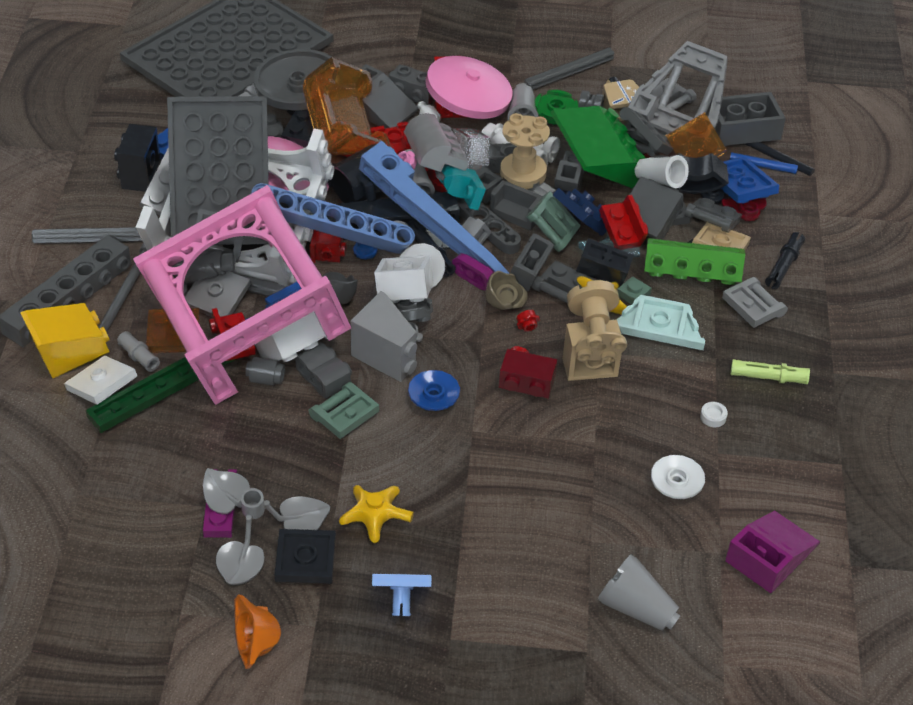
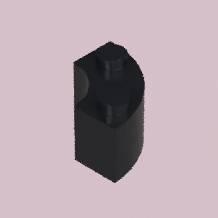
[665,153,729,194]

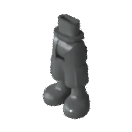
[173,249,236,283]

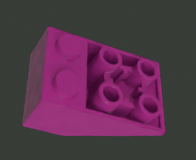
[725,511,820,593]

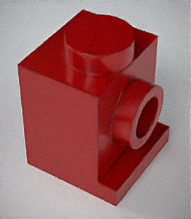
[310,230,347,263]

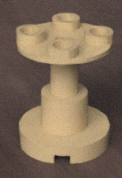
[500,113,550,189]
[567,280,627,363]

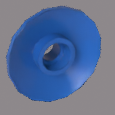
[408,370,460,411]

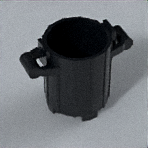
[328,143,391,203]

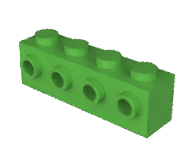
[644,238,745,285]

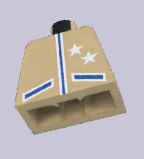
[602,77,639,121]

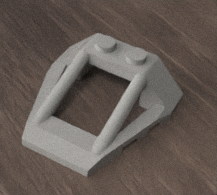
[628,41,728,143]

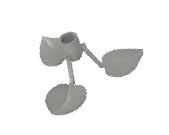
[203,468,330,585]

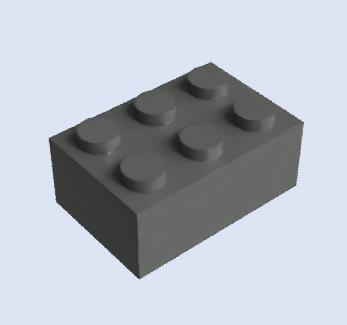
[705,92,786,146]

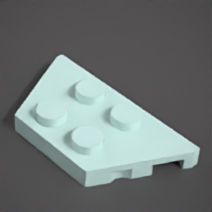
[613,295,705,350]

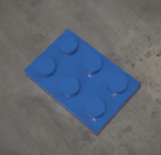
[721,156,779,203]

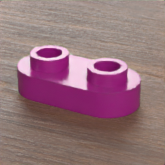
[452,253,494,290]

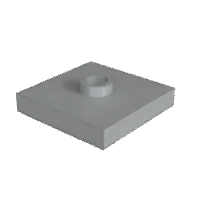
[185,271,251,317]

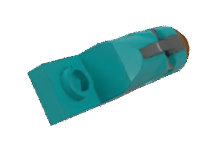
[435,164,486,210]

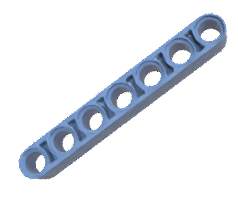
[250,183,415,254]

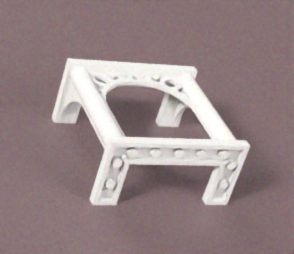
[136,129,334,286]

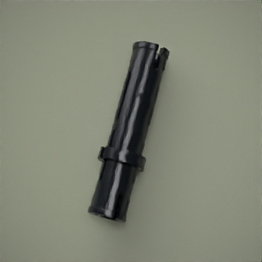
[410,222,456,277]
[765,232,805,289]

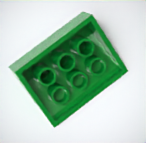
[551,106,645,188]

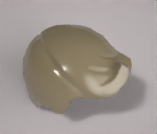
[485,271,528,310]

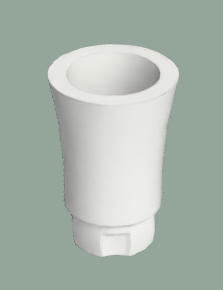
[635,155,689,188]

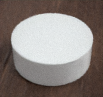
[700,402,728,427]

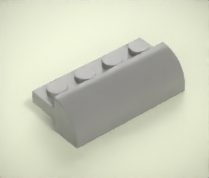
[404,113,470,172]

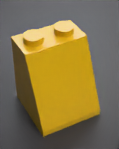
[20,303,110,379]

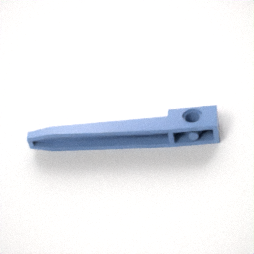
[359,141,510,274]

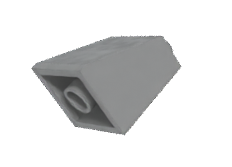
[351,291,417,382]

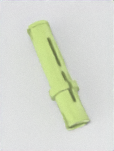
[731,359,810,385]

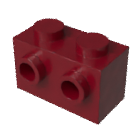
[499,349,557,399]

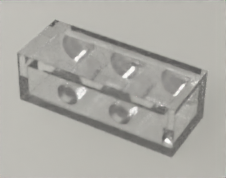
[453,128,491,169]

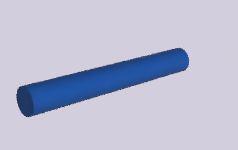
[730,152,798,174]

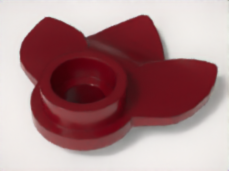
[721,198,767,221]

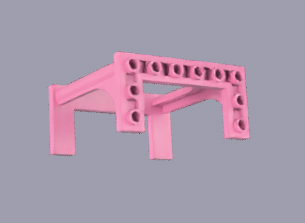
[133,185,352,405]

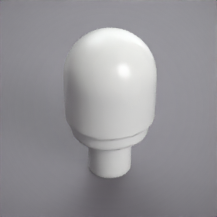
[417,101,441,123]

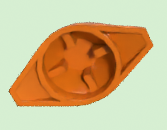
[235,594,281,669]

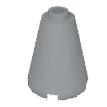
[598,554,680,631]

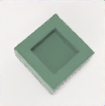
[618,276,652,305]

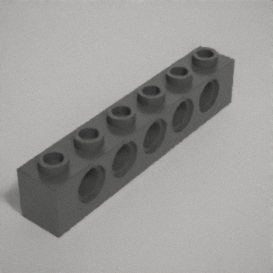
[0,235,131,348]

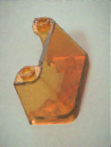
[303,57,391,155]

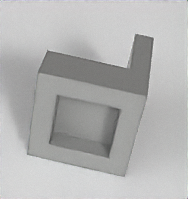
[462,216,492,244]

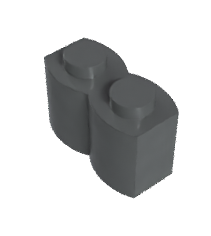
[295,342,352,398]

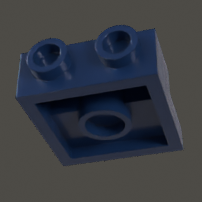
[553,188,607,236]

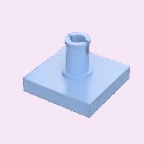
[372,574,432,616]

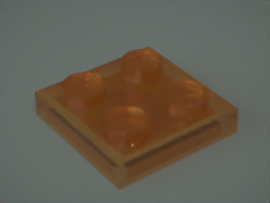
[666,112,728,158]
[146,308,200,353]

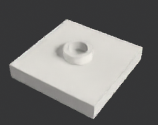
[64,355,137,405]

